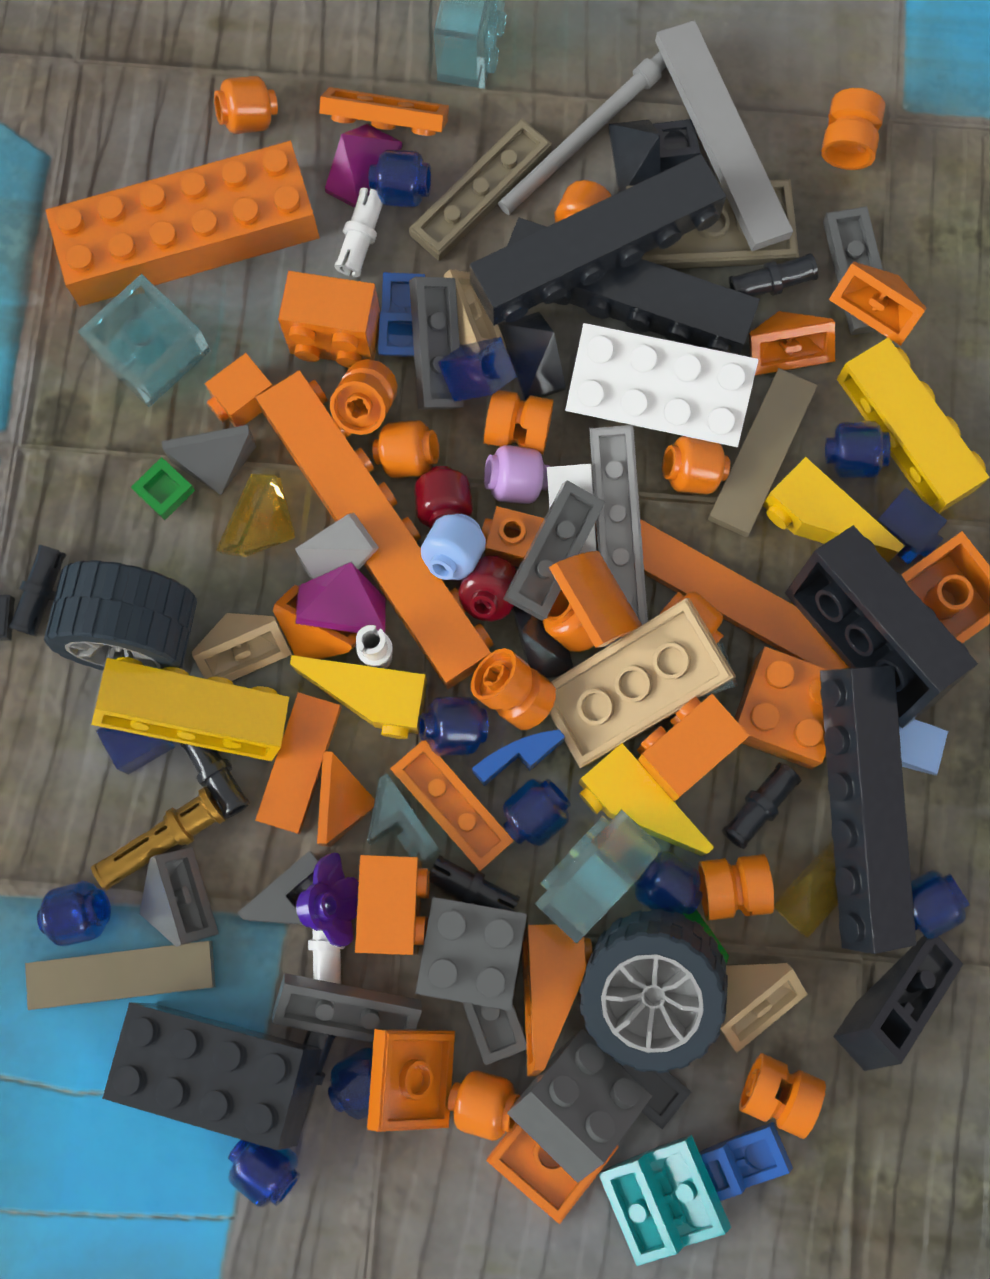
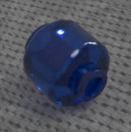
[368,150,431,207]
[825,421,890,478]
[419,697,489,756]
[503,778,571,846]
[632,851,703,915]
[911,870,970,939]
[37,881,111,947]
[328,1047,373,1120]
[228,1140,300,1207]

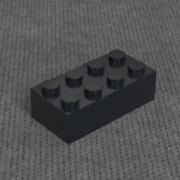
[785,525,978,728]
[102,1002,322,1150]

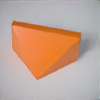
[829,262,927,346]
[749,311,835,376]
[272,585,357,659]
[317,751,379,847]

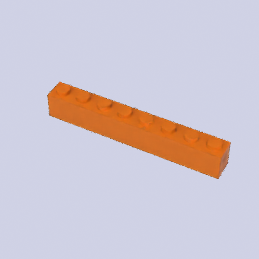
[255,370,494,690]

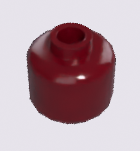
[414,466,473,529]
[458,556,517,622]

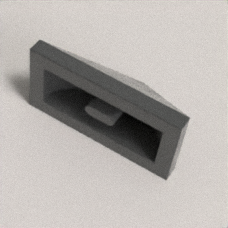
[161,425,256,495]
[139,847,219,947]

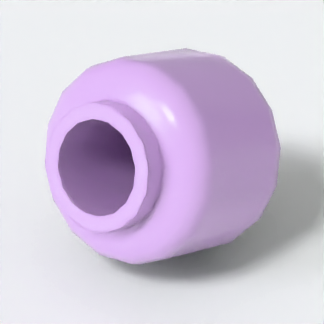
[484,445,550,504]

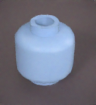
[421,514,486,580]

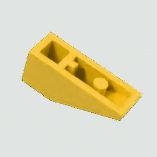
[762,457,904,563]
[290,655,427,739]
[579,743,714,856]

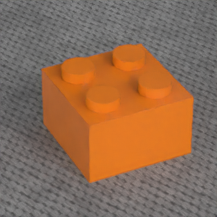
[278,270,380,368]
[901,531,990,643]
[734,647,827,769]
[637,694,750,801]
[355,855,430,955]

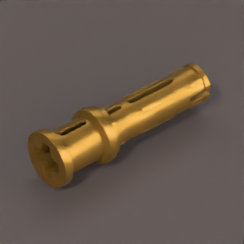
[91,787,227,891]

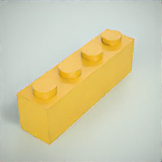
[837,337,990,517]
[91,657,289,761]

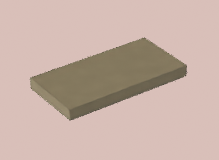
[625,179,799,269]

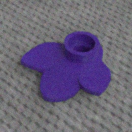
[296,853,359,947]

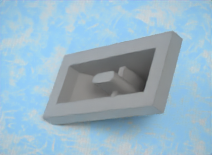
[295,513,379,580]

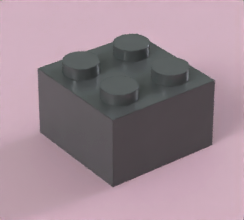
[415,897,527,1011]
[507,1029,652,1183]

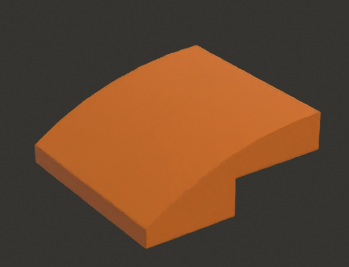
[549,551,642,648]

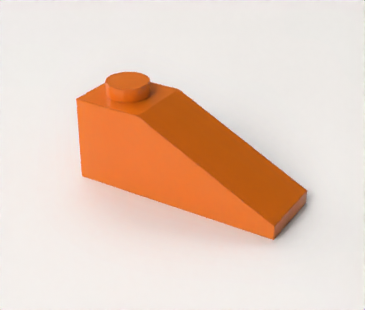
[522,924,592,1076]

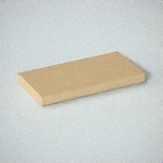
[549,598,736,768]

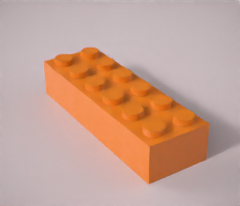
[45,140,320,307]

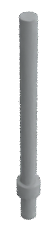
[498,51,667,215]

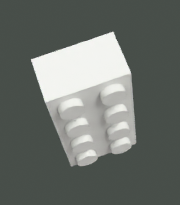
[565,323,758,447]

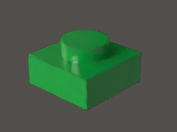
[131,457,195,520]

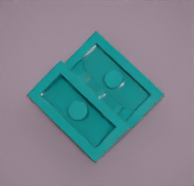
[599,1135,731,1266]

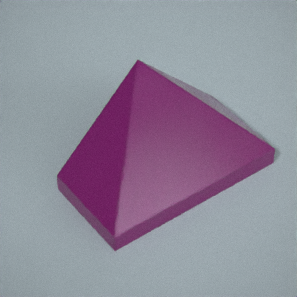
[325,124,402,208]
[295,562,386,633]

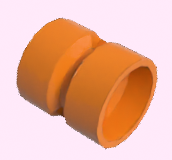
[821,88,885,170]
[330,359,398,435]
[484,389,554,455]
[471,648,556,730]
[698,854,774,921]
[739,1053,826,1139]

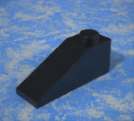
[833,930,963,1071]

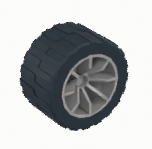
[44,560,197,671]
[580,909,728,1073]

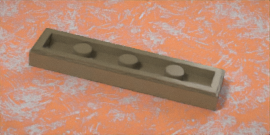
[409,118,552,261]
[708,368,818,538]
[25,941,216,1010]

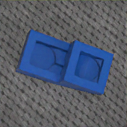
[378,272,426,357]
[472,730,565,787]
[699,1122,793,1201]

